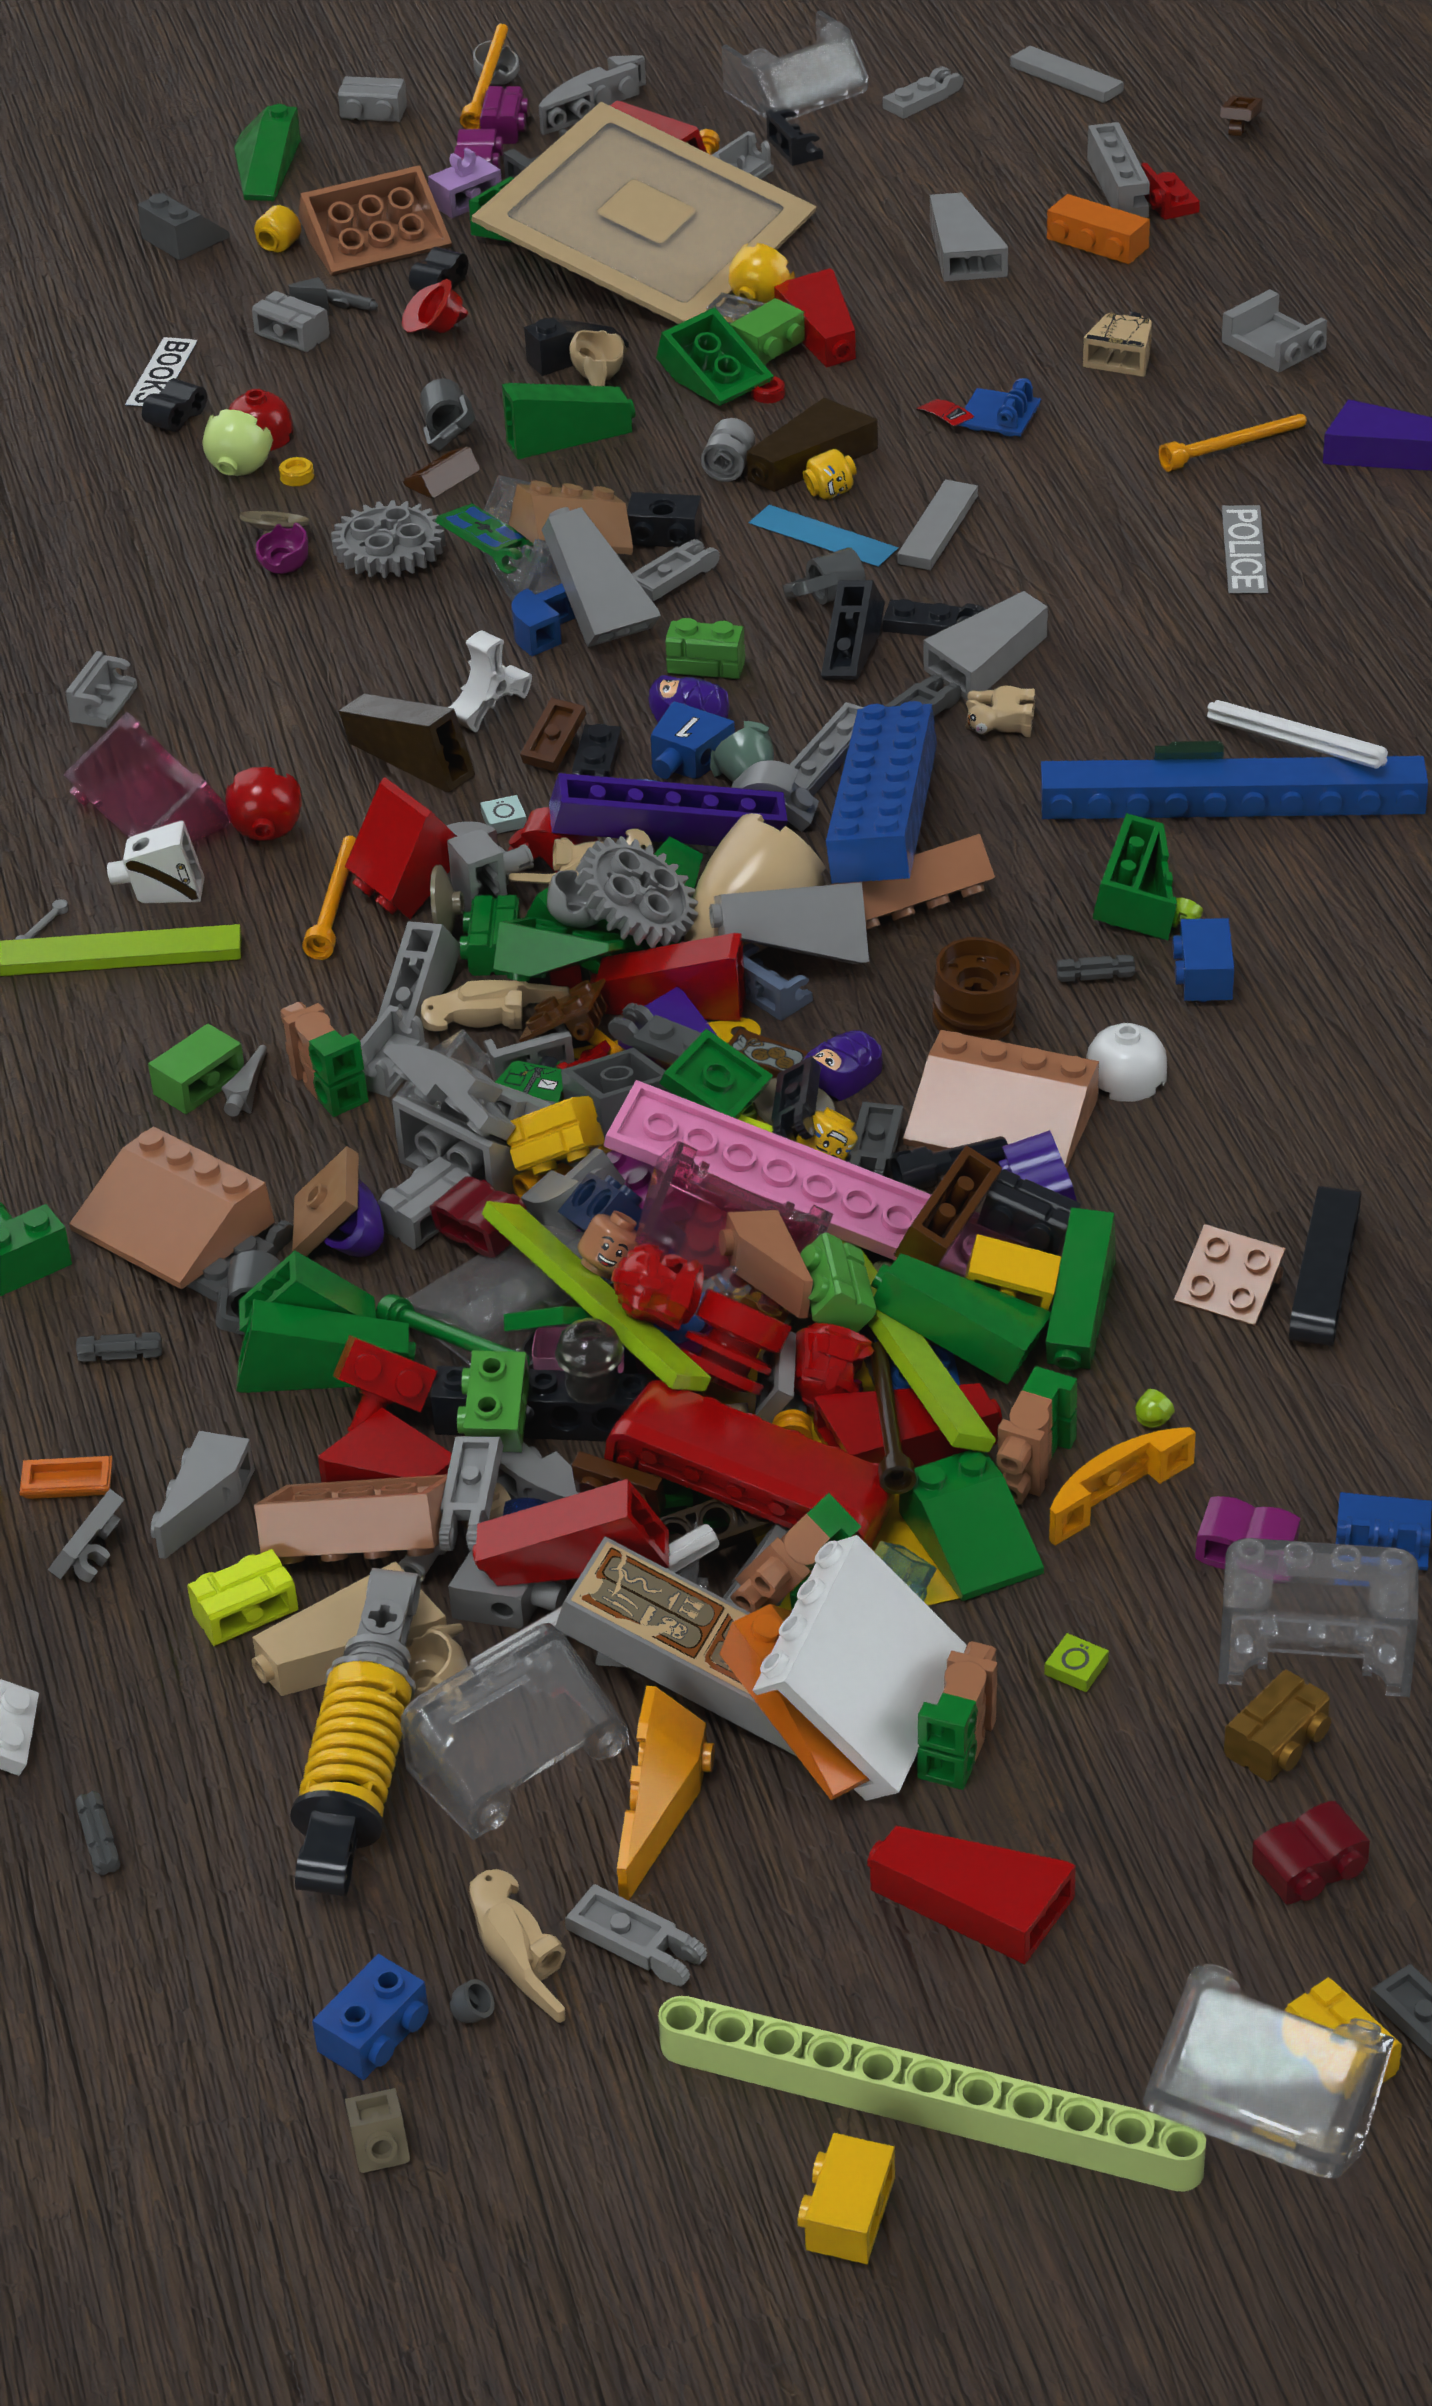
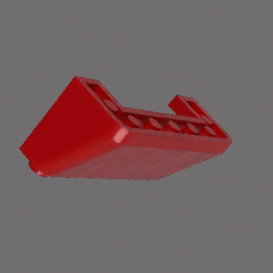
[604,1380,896,1548]

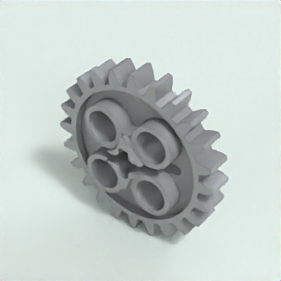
[331,500,446,578]
[575,836,698,948]

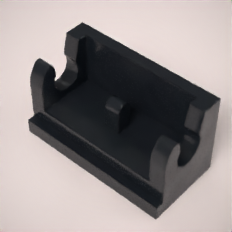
[766,109,823,166]

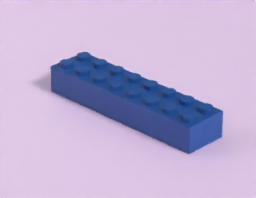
[826,701,937,884]

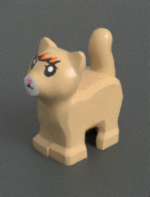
[965,686,1035,738]

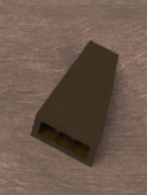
[747,398,878,492]
[338,694,475,792]

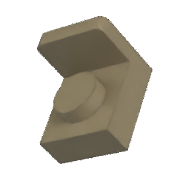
[345,2088,410,2173]

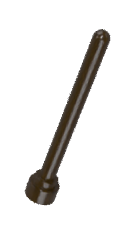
[871,1341,916,1494]

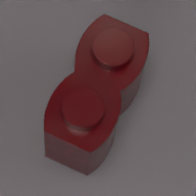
[429,1176,527,1257]
[1252,1801,1370,1904]

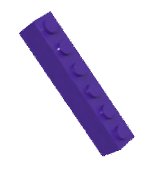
[549,773,788,846]

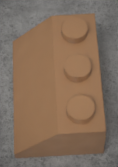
[509,480,633,555]

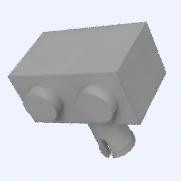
[447,828,534,911]

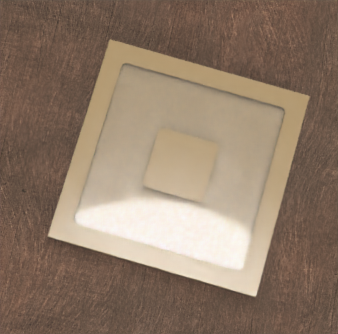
[471,102,817,324]

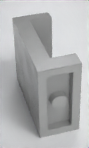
[1222,289,1327,372]

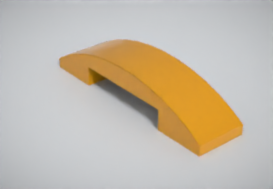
[1049,1427,1196,1546]

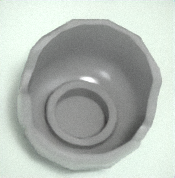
[473,40,520,85]
[547,870,600,929]

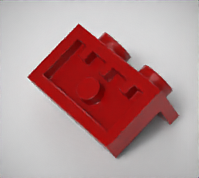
[1140,162,1200,220]

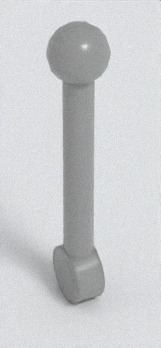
[15,899,68,940]

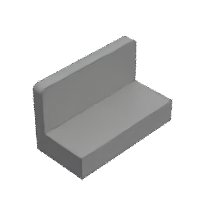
[755,1331,807,1423]

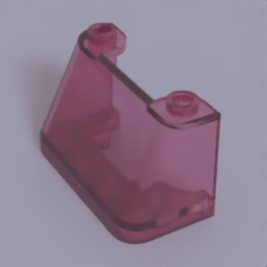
[63,712,231,843]
[635,1141,833,1316]

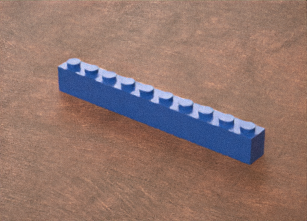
[1041,756,1428,819]

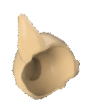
[569,330,627,386]
[407,1623,472,1718]

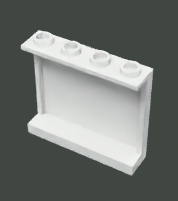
[752,1535,967,1801]

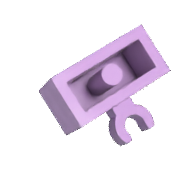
[428,148,501,218]

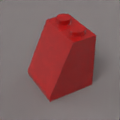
[345,777,457,919]

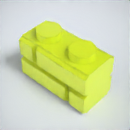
[187,1549,299,1646]

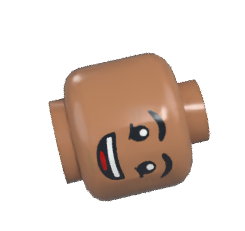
[577,1211,643,1279]

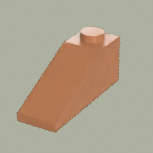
[719,1210,813,1318]

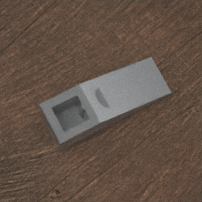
[150,1431,255,1559]

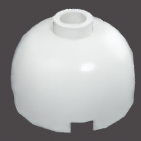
[1086,1023,1167,1102]

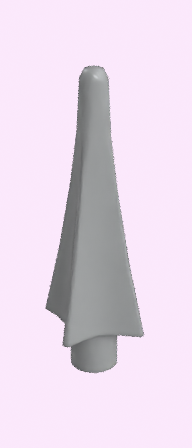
[221,1045,267,1117]

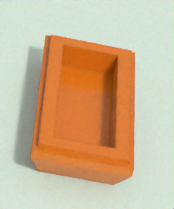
[19,1456,113,1499]

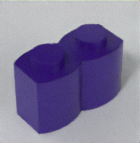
[998,1130,1077,1201]

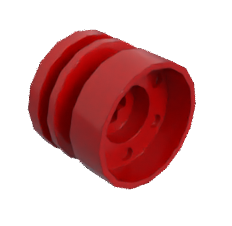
[680,1288,792,1396]

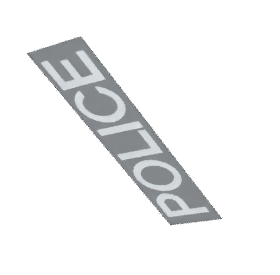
[1222,505,1268,593]

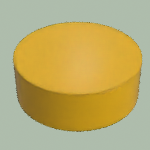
[279,457,314,486]

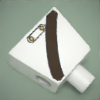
[107,821,205,903]

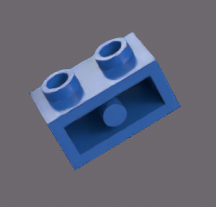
[1172,918,1234,1002]
[312,1953,429,2081]

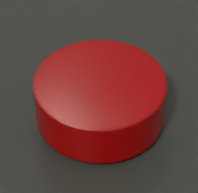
[752,376,785,404]

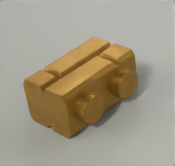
[1224,1669,1331,1782]

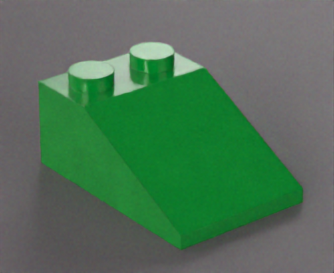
[656,307,774,406]
[493,917,639,981]
[899,1450,1044,1601]

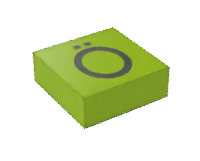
[1044,1633,1109,1692]

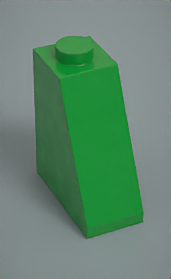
[239,1250,376,1333]

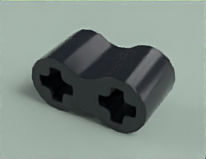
[409,247,469,291]
[142,378,207,432]

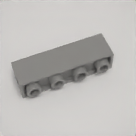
[1087,122,1150,217]

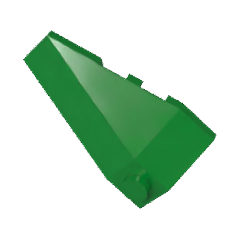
[234,104,301,201]

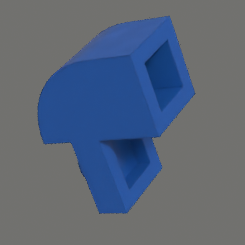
[511,583,575,657]

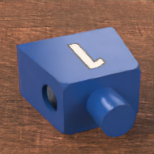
[650,701,735,779]

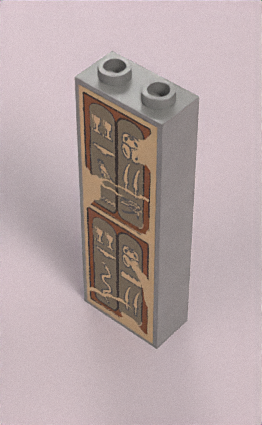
[555,1537,796,1756]

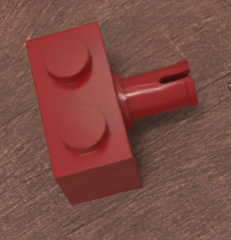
[333,1335,437,1432]

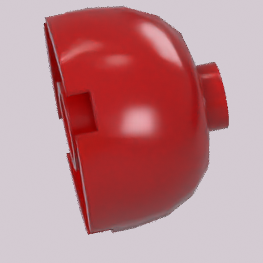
[228,389,294,451]
[225,767,302,841]

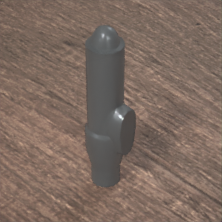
[326,288,378,311]

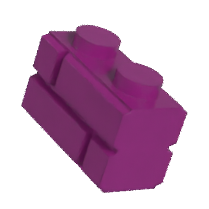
[480,86,529,144]

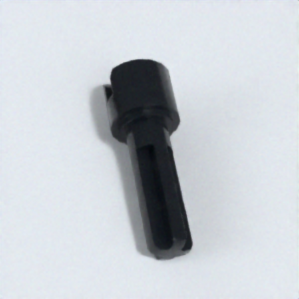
[890,1136,1008,1189]

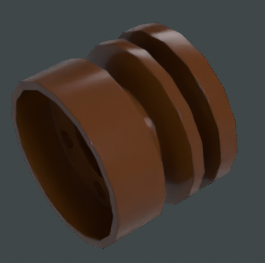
[932,937,1020,1041]

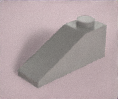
[377,921,460,1029]

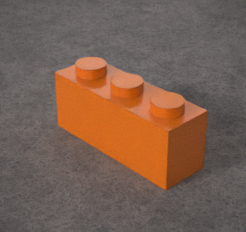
[1047,194,1150,264]

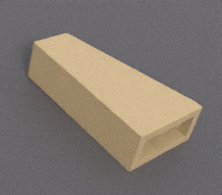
[251,1561,447,1696]

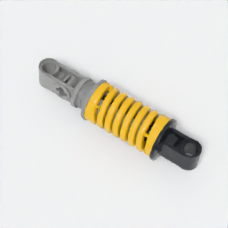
[290,1568,421,1896]

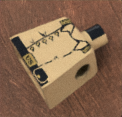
[1083,312,1152,377]

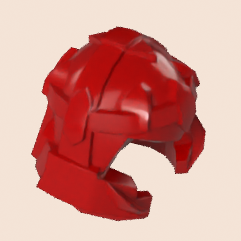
[611,1243,704,1332]
[794,1323,874,1412]

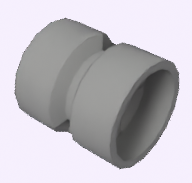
[701,418,756,482]

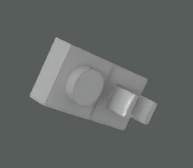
[48,1489,125,1583]

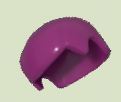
[256,522,309,574]

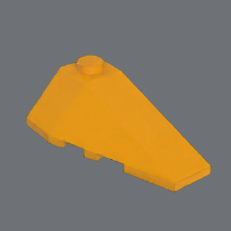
[617,1686,715,1900]

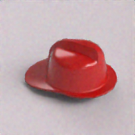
[402,279,468,333]

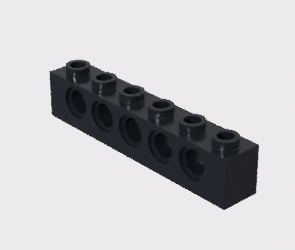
[431,1365,703,1442]

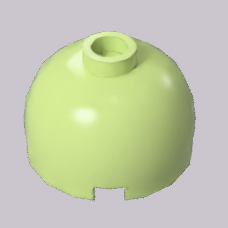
[202,409,273,476]

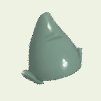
[710,721,774,782]

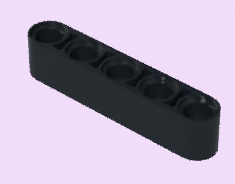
[1289,1186,1361,1346]

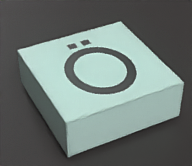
[480,795,527,834]

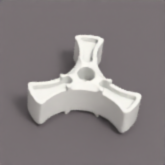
[448,630,532,732]

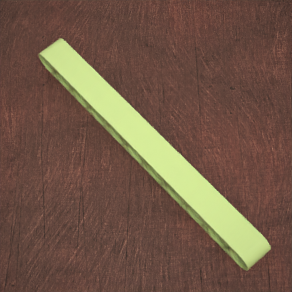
[658,1996,1206,2192]

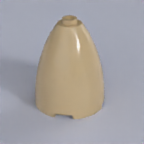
[684,813,827,957]

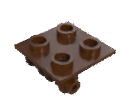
[519,978,607,1043]

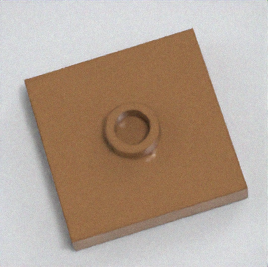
[292,1146,359,1256]

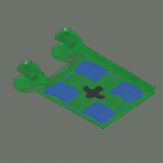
[435,503,547,574]

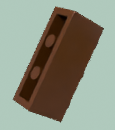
[894,1145,1002,1267]

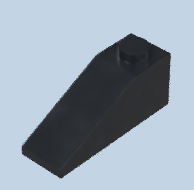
[524,317,629,376]
[821,580,885,680]

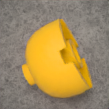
[728,243,795,308]

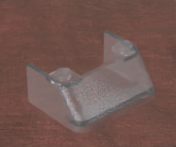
[722,11,868,121]

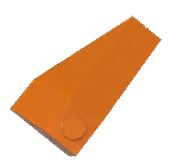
[719,1604,869,1800]

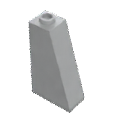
[930,193,1008,282]
[542,507,661,648]
[923,591,1048,700]
[709,882,869,964]

